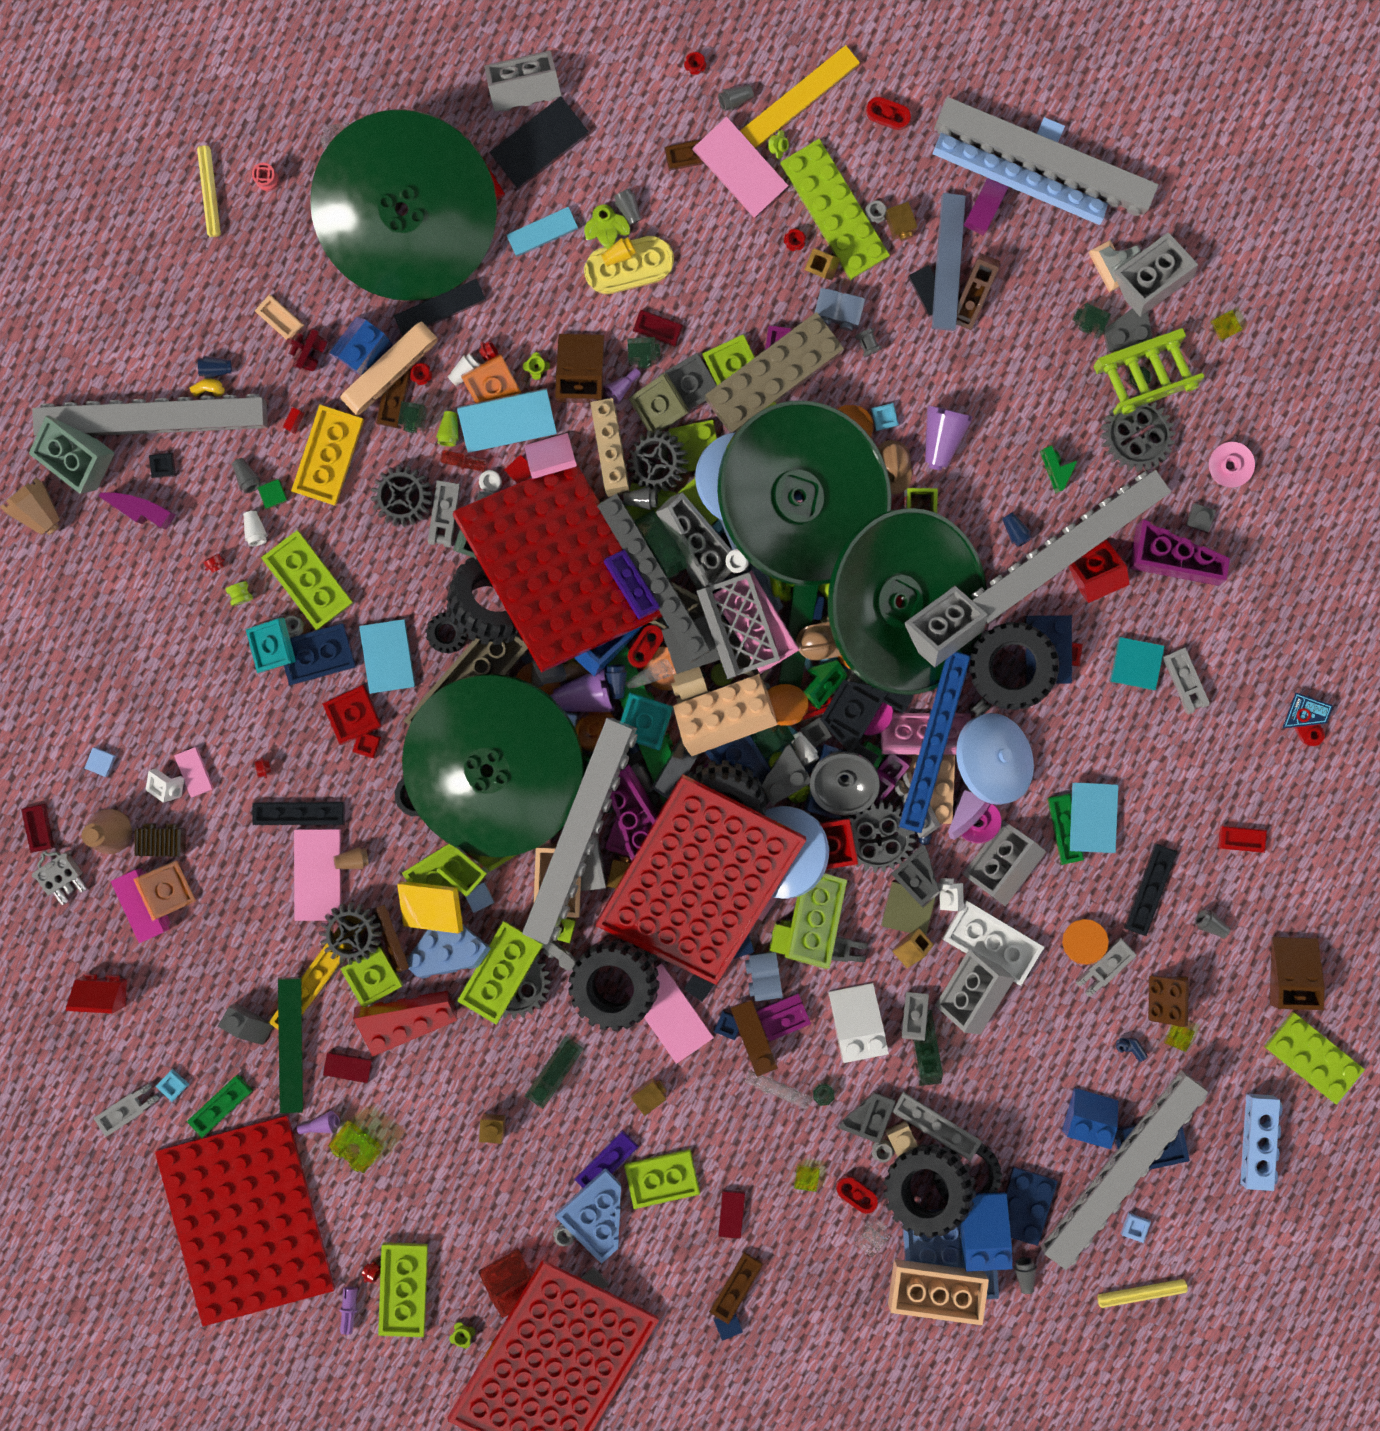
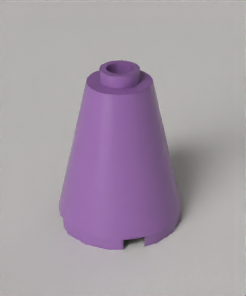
[925,405,973,471]
[550,668,615,712]

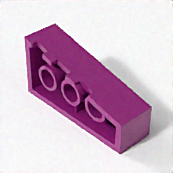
[1129,519,1230,586]
[610,764,659,861]

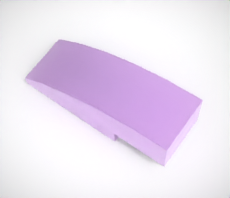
[948,790,990,840]

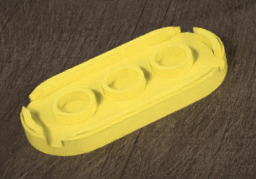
[584,236,674,294]

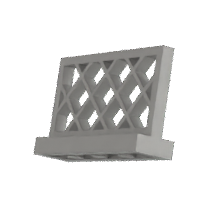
[697,572,780,679]

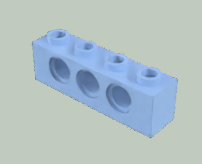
[1240,1094,1282,1191]

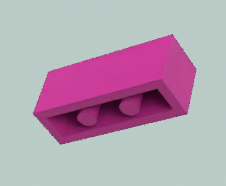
[110,868,170,943]

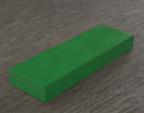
[1047,793,1084,865]
[186,1074,253,1138]

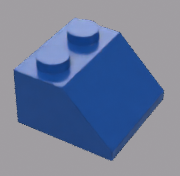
[1062,1088,1118,1149]

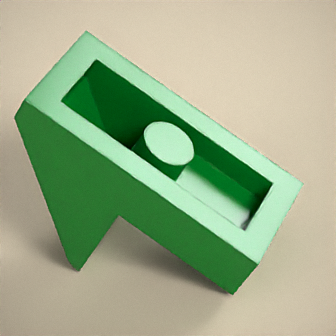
[1040,446,1077,494]
[804,660,848,709]

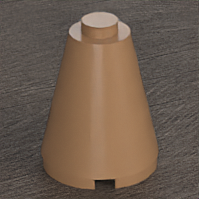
[81,809,133,854]

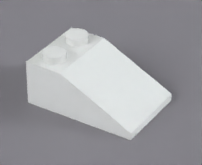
[829,983,889,1063]

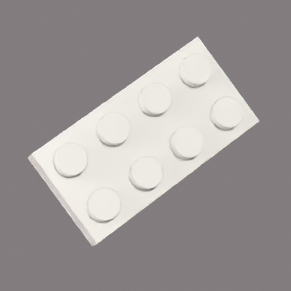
[942,900,1044,986]

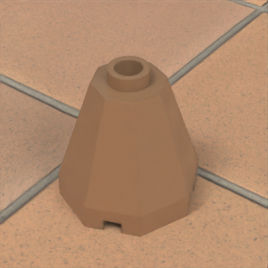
[0,477,61,535]

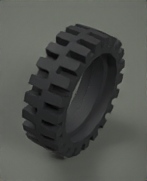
[933,1143,1002,1203]

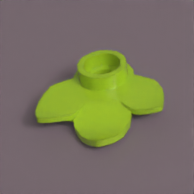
[584,204,630,249]

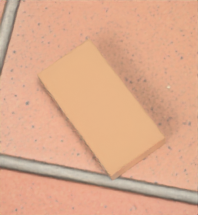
[255,294,305,340]

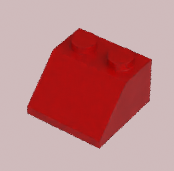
[1068,539,1130,603]
[819,819,859,869]
[66,973,127,1014]

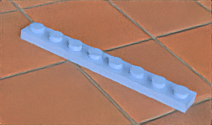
[932,133,1108,225]

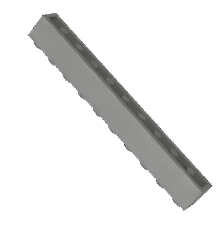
[934,97,1159,216]
[32,394,268,436]
[971,470,1171,624]
[522,718,638,945]
[1041,1070,1208,1270]

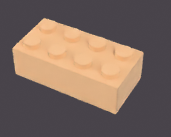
[673,674,778,756]
[888,1259,989,1325]

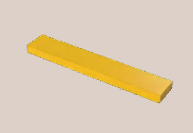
[740,45,860,149]
[268,915,367,1029]

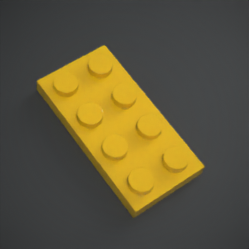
[291,404,364,506]

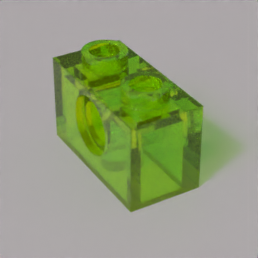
[328,1119,384,1174]

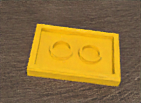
[397,881,463,934]

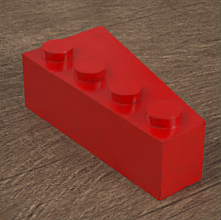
[353,990,457,1057]

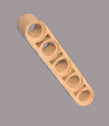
[340,322,438,415]

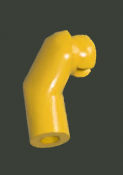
[189,378,225,397]

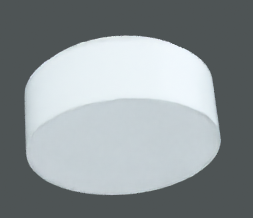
[479,470,502,493]
[726,549,750,573]

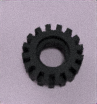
[425,612,468,654]

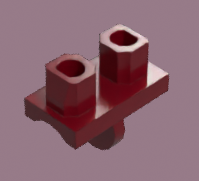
[286,329,328,372]

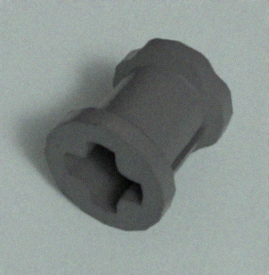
[855,328,882,358]

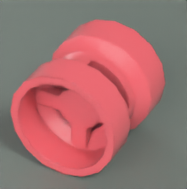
[252,162,279,191]

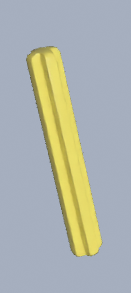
[197,145,221,237]
[1097,1279,1188,1308]

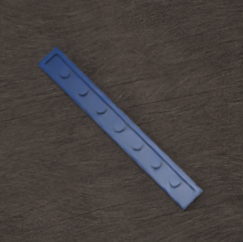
[898,652,971,833]

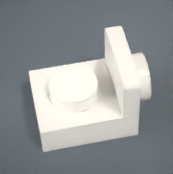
[146,769,184,803]
[937,878,964,911]

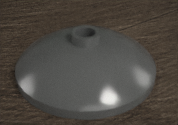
[810,752,880,816]

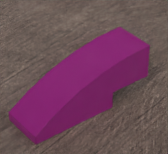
[963,178,1009,236]
[99,492,176,530]
[874,754,912,806]

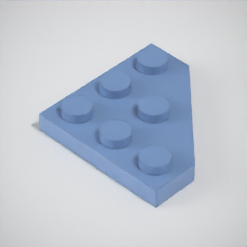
[407,923,491,979]
[555,1168,621,1264]

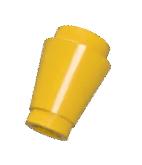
[601,237,637,267]

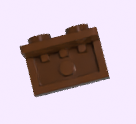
[1148,975,1189,1027]

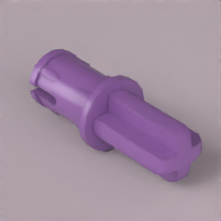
[339,1286,358,1335]

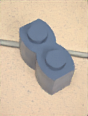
[815,288,865,331]
[745,951,783,1001]

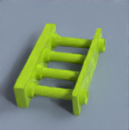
[1093,328,1204,415]

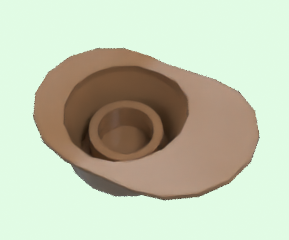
[878,440,912,495]
[796,622,841,660]

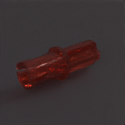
[440,450,487,473]

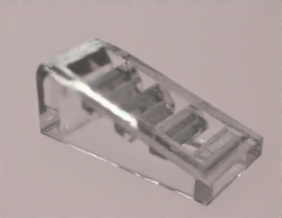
[626,658,676,688]

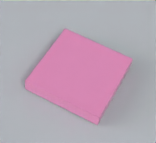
[524,433,577,479]

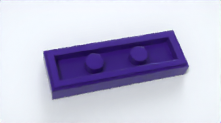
[604,549,660,620]
[574,1130,638,1188]

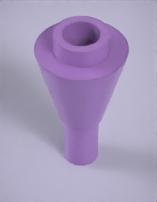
[603,368,641,404]
[297,1111,340,1134]

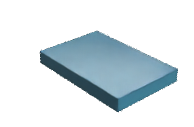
[359,619,416,694]
[1070,783,1118,853]

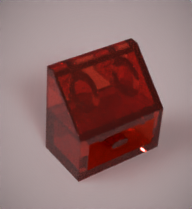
[478,1247,533,1319]

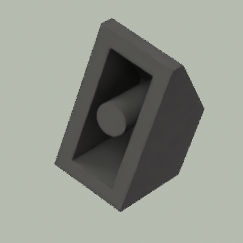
[217,1003,274,1045]

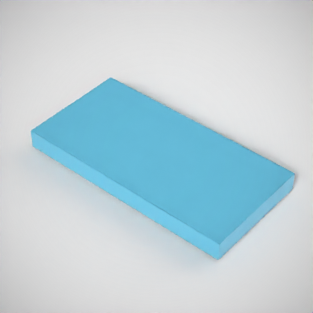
[457,388,557,453]

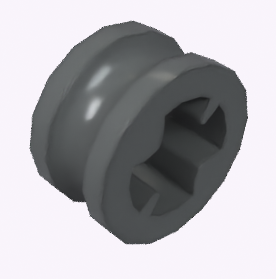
[969,697,992,717]

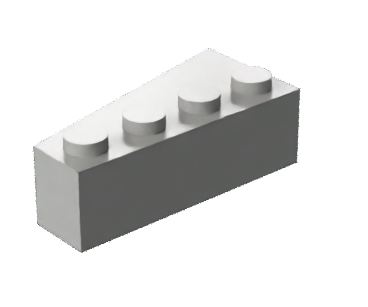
[656,493,732,592]

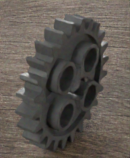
[1100,402,1176,473]
[847,800,915,873]
[503,954,551,1020]

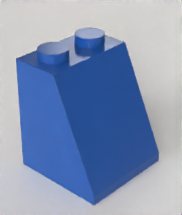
[329,316,393,376]

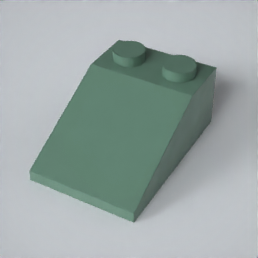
[29,415,115,494]

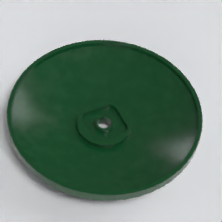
[310,109,497,301]
[717,400,891,586]
[828,508,987,695]
[402,674,584,857]

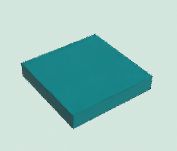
[245,618,296,673]
[1109,637,1165,690]
[621,693,673,750]

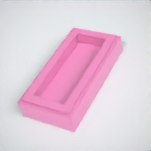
[174,747,214,798]

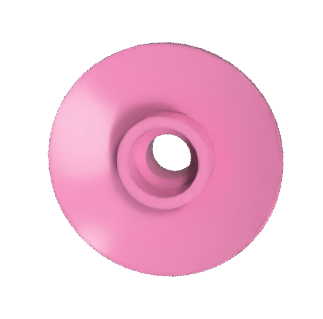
[1209,442,1255,488]

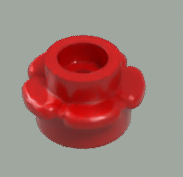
[684,52,707,75]
[784,229,806,251]
[479,341,499,361]
[410,363,432,385]
[203,553,225,573]
[254,757,271,779]
[362,1261,381,1284]

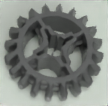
[627,430,689,493]
[371,465,433,527]
[319,902,382,965]

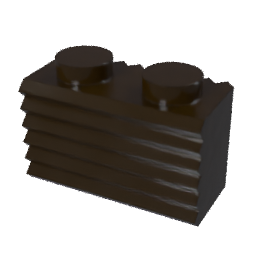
[134,823,186,857]

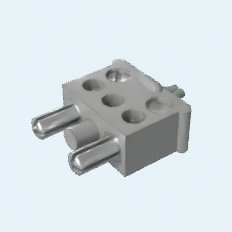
[32,851,87,905]

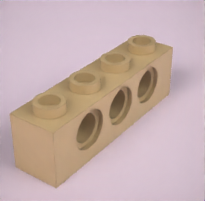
[590,398,630,497]

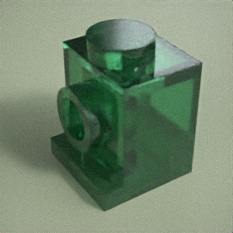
[1072,303,1111,339]

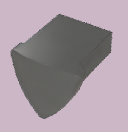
[531,661,567,688]

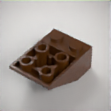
[555,334,604,403]
[1269,937,1325,1010]

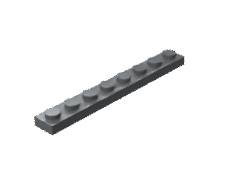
[597,493,711,663]

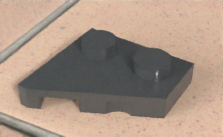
[1103,309,1153,353]
[761,743,810,805]
[891,844,940,908]
[838,1091,895,1144]

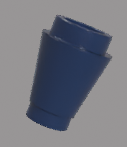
[198,356,232,379]
[1002,512,1033,548]
[605,664,627,699]

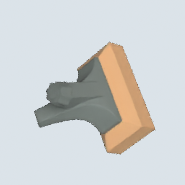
[1088,240,1141,293]

